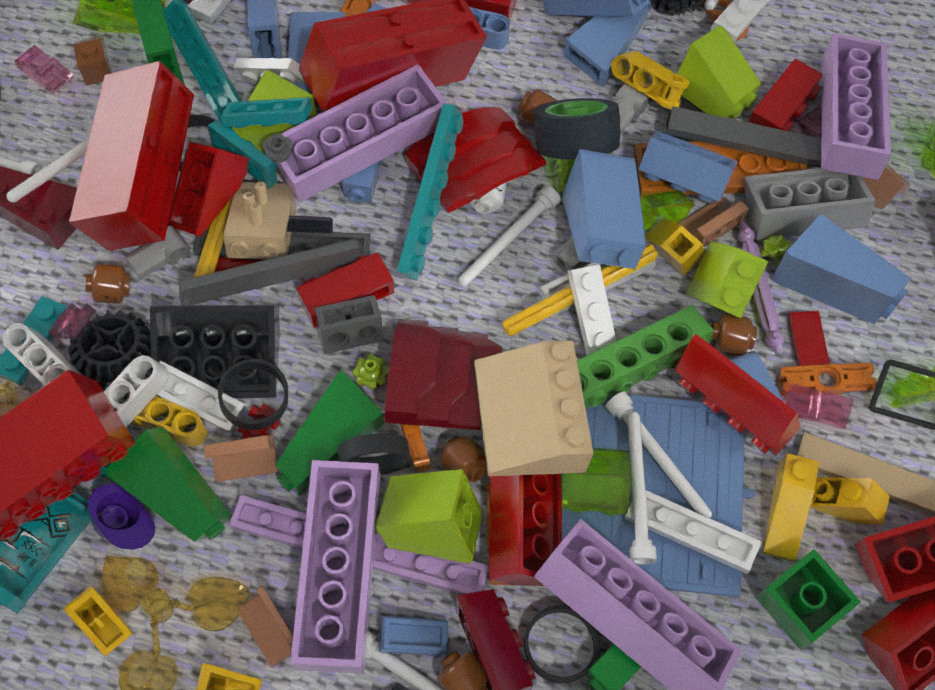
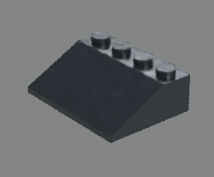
[150,304,280,398]

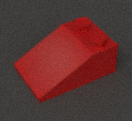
[168,142,249,237]

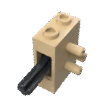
[223,182,334,260]

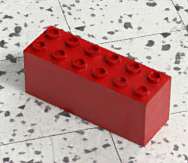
[299,0,487,112]
[69,61,194,250]
[0,369,136,540]

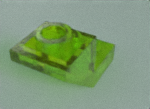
[640,190,695,232]
[890,366,935,409]

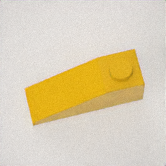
[762,453,819,562]

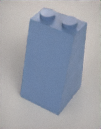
[561,149,646,269]
[771,214,911,324]

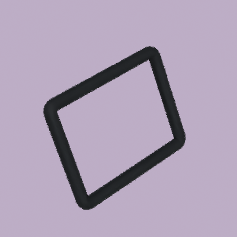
[869,359,935,430]

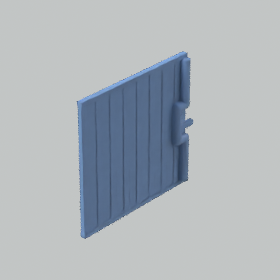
[562,393,755,598]

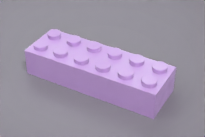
[821,33,891,180]
[275,64,448,203]
[290,460,380,674]
[534,519,742,690]

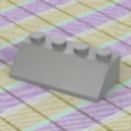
[744,168,876,240]

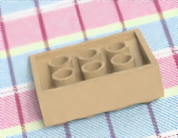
[474,341,594,476]

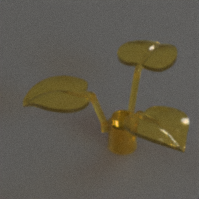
[102,556,250,690]

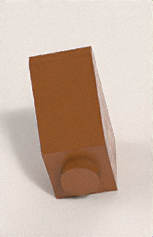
[73,35,112,86]

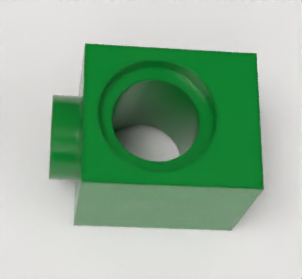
[585,644,641,690]

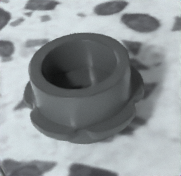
[263,134,293,163]

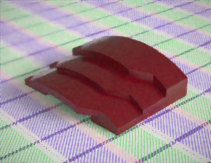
[385,319,502,430]

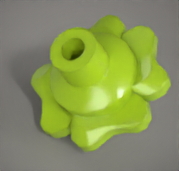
[759,235,794,266]
[352,354,389,389]

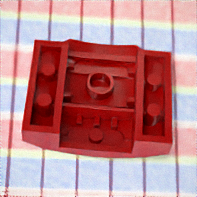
[405,107,546,213]

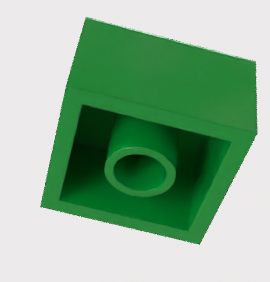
[755,549,861,651]

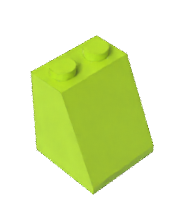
[677,25,761,120]
[232,69,316,174]
[685,241,769,319]
[375,469,483,563]

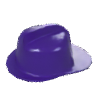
[88,483,155,550]

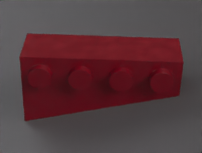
[0,166,77,250]

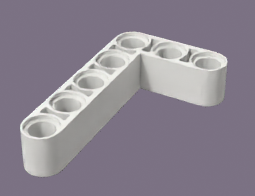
[3,323,169,427]

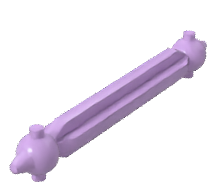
[738,222,784,354]

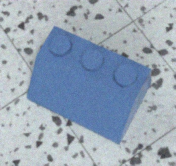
[638,131,738,203]

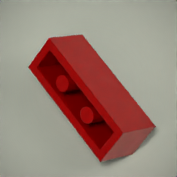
[748,58,823,132]
[296,252,395,329]

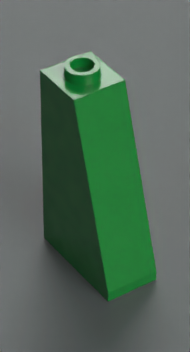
[131,0,185,85]
[275,370,385,496]
[104,427,232,542]

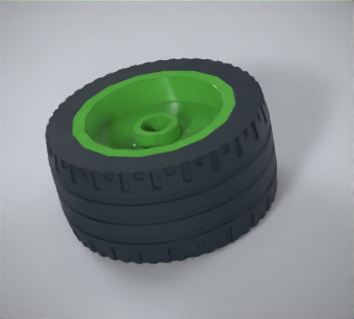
[534,98,621,159]

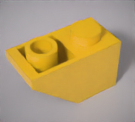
[645,218,704,276]
[810,477,890,525]

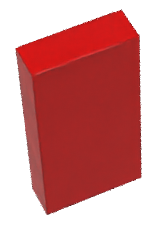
[787,311,830,366]

